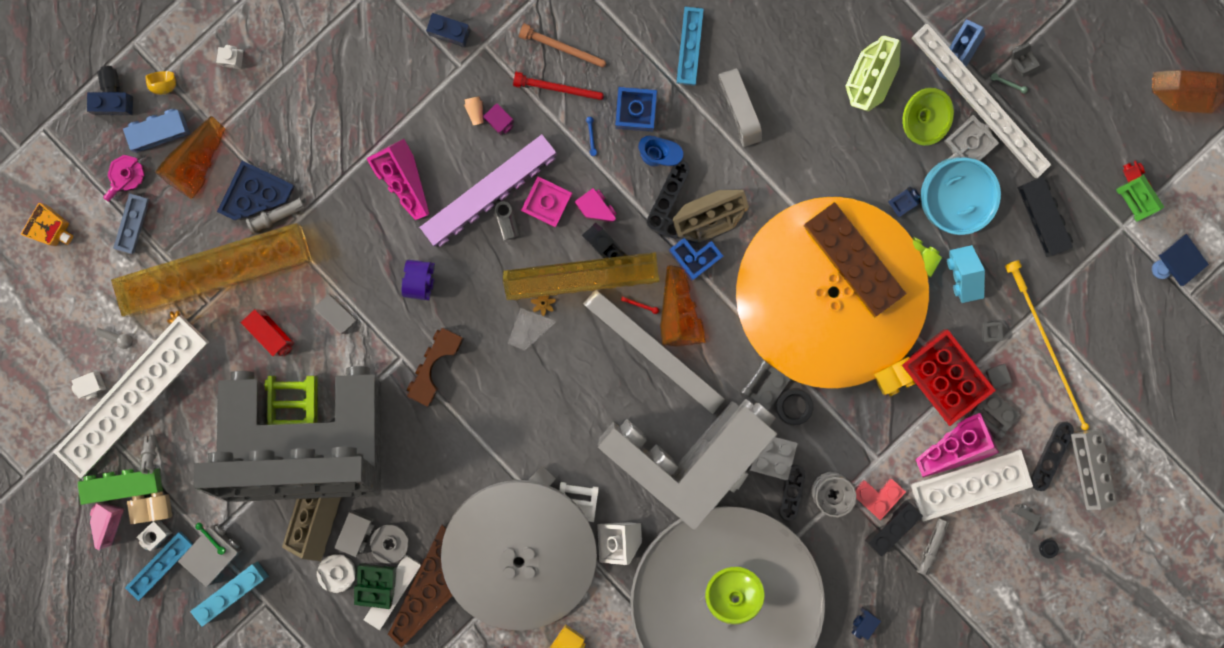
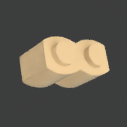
[127,491,172,524]

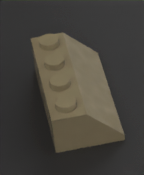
[282,497,342,562]

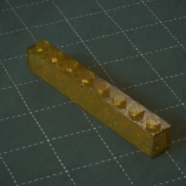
[503,252,660,300]

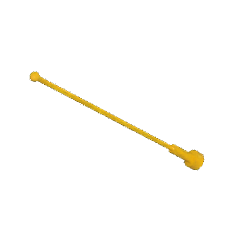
[1005,260,1089,431]

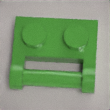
[1116,174,1164,222]

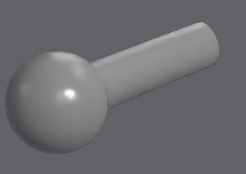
[95,328,132,349]

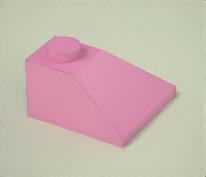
[90,502,124,550]

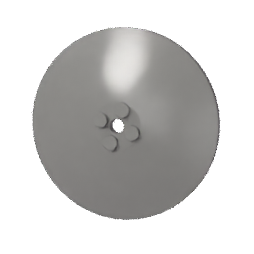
[441,480,597,630]

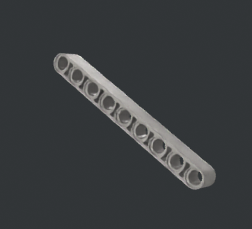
[583,289,725,414]

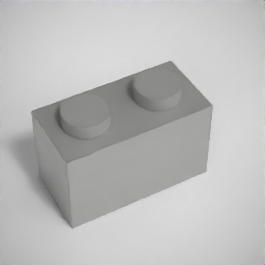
[335,510,374,557]

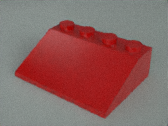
[901,329,996,426]

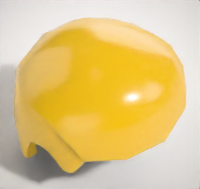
[146,71,176,95]

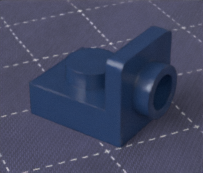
[888,186,921,217]

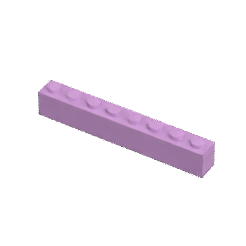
[419,134,557,247]

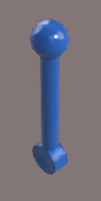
[586,116,597,156]

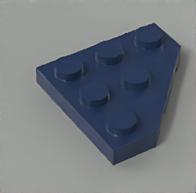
[217,160,295,221]

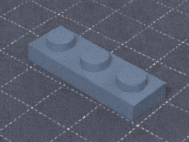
[113,193,150,254]

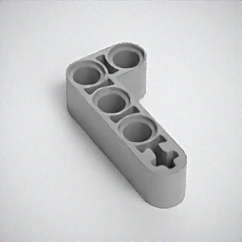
[718,68,762,147]

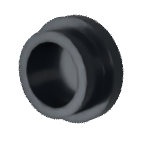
[1039,539,1059,558]

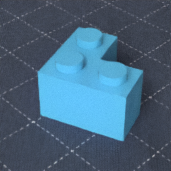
[947,245,985,303]

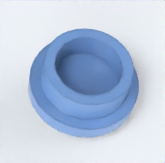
[1152,260,1171,279]

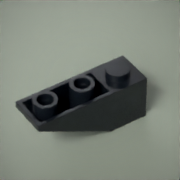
[582,222,638,280]

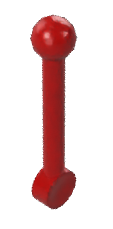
[621,297,659,314]

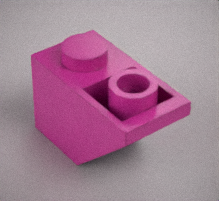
[575,188,617,223]

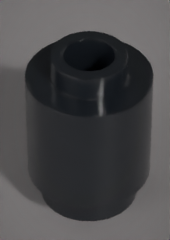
[97,66,120,93]

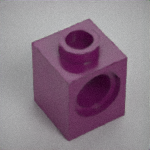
[483,103,514,135]

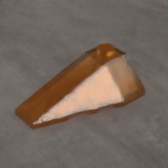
[155,116,225,199]
[660,265,706,346]

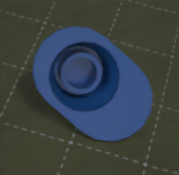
[638,135,683,167]

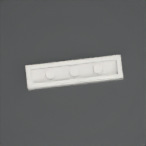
[364,554,422,630]

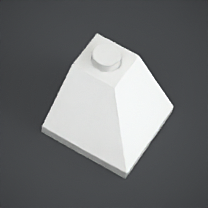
[597,522,642,565]

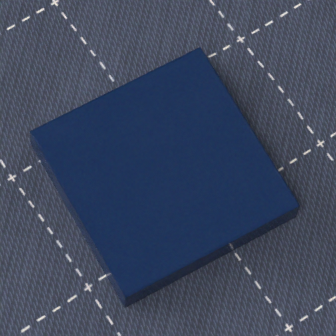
[1158,234,1209,286]

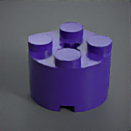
[402,260,435,301]

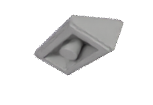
[314,294,357,334]

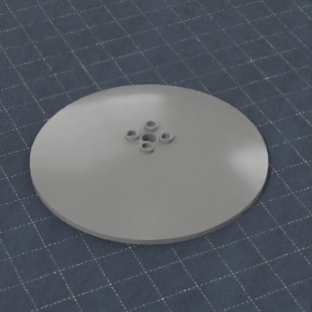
[630,506,825,648]

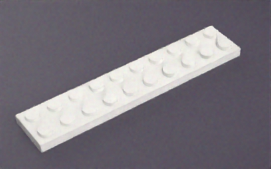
[53,315,209,479]

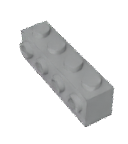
[1071,429,1117,510]

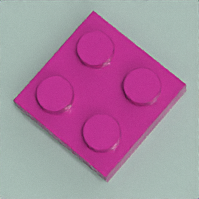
[521,176,572,228]

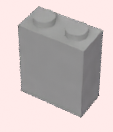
[178,525,242,587]

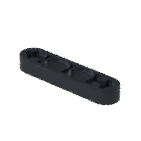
[1030,422,1074,491]

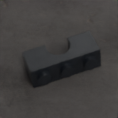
[865,500,923,557]

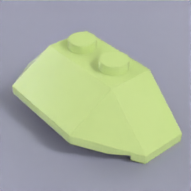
[846,36,901,111]

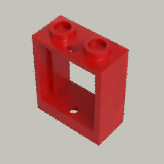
[240,309,295,357]

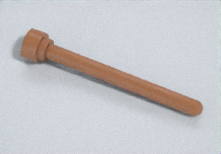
[518,23,606,67]

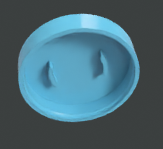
[921,157,1001,235]

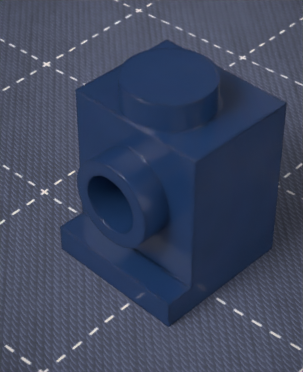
[851,607,881,640]

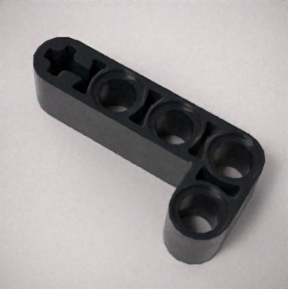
[646,161,690,240]

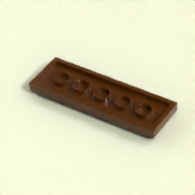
[803,202,906,318]

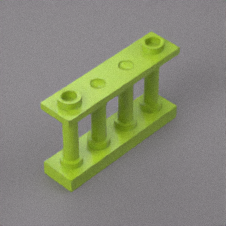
[265,376,318,425]

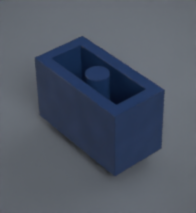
[426,13,471,47]
[87,92,133,115]

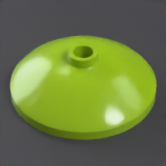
[903,88,954,146]
[705,567,765,625]

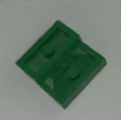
[354,563,396,609]

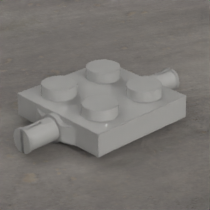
[944,115,999,161]

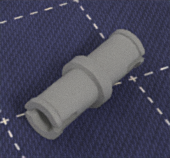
[140,435,157,474]

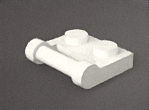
[559,482,599,522]

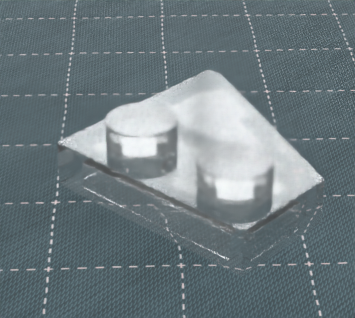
[507,308,555,351]

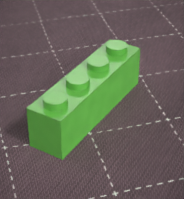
[77,468,163,505]

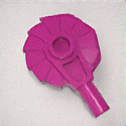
[103,155,145,202]

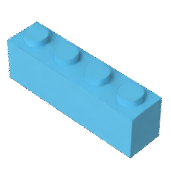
[190,561,269,627]

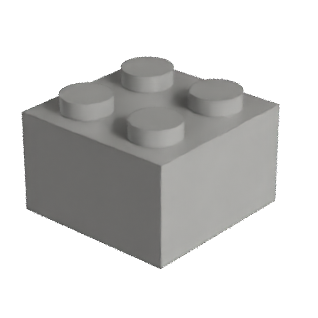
[748,437,798,480]

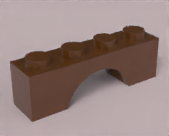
[406,328,464,407]

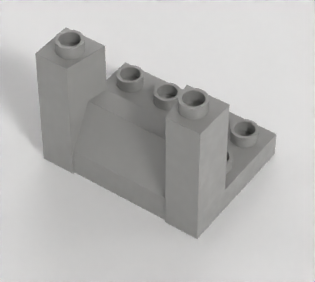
[598,399,777,531]

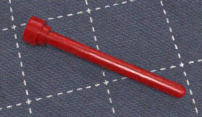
[513,71,604,100]

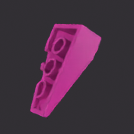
[366,139,429,220]
[916,413,999,478]

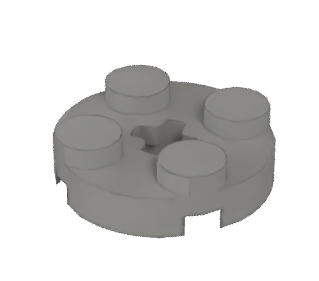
[370,524,409,563]

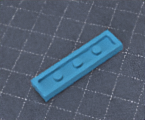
[676,7,704,86]
[125,531,193,601]

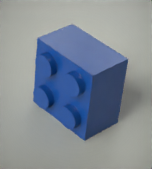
[615,87,657,132]

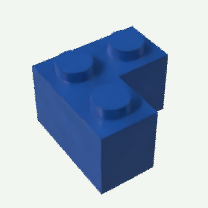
[669,238,723,281]

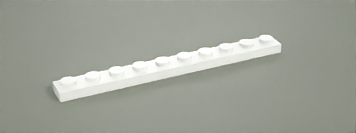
[912,24,1051,178]

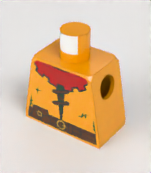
[21,203,73,246]

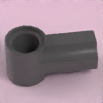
[495,201,519,240]

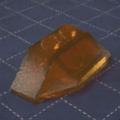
[1152,70,1224,114]

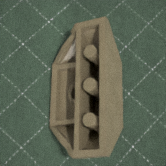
[673,190,749,243]

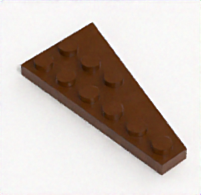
[388,524,453,648]

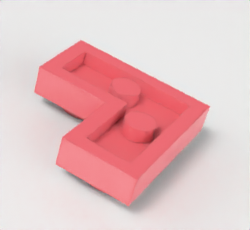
[855,478,906,520]

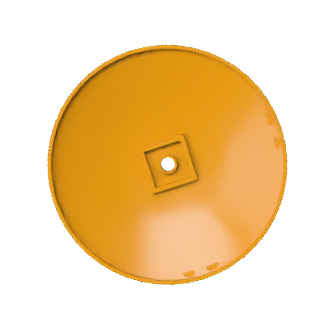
[736,197,929,388]

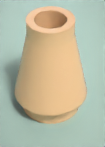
[464,96,484,125]

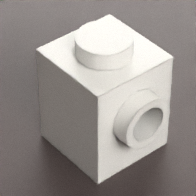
[72,372,106,400]

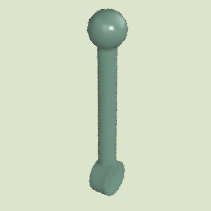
[990,73,1028,94]

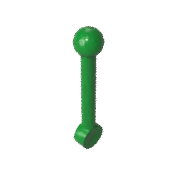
[195,523,226,555]

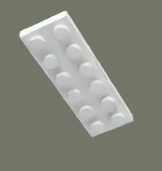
[910,450,1033,522]

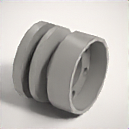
[811,472,856,517]

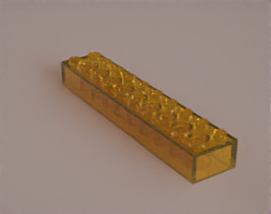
[111,223,312,317]

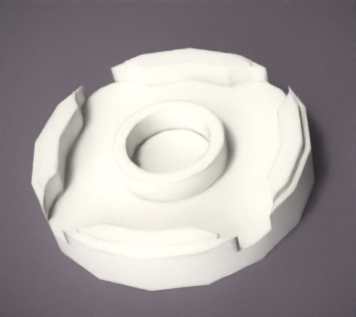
[317,554,356,593]

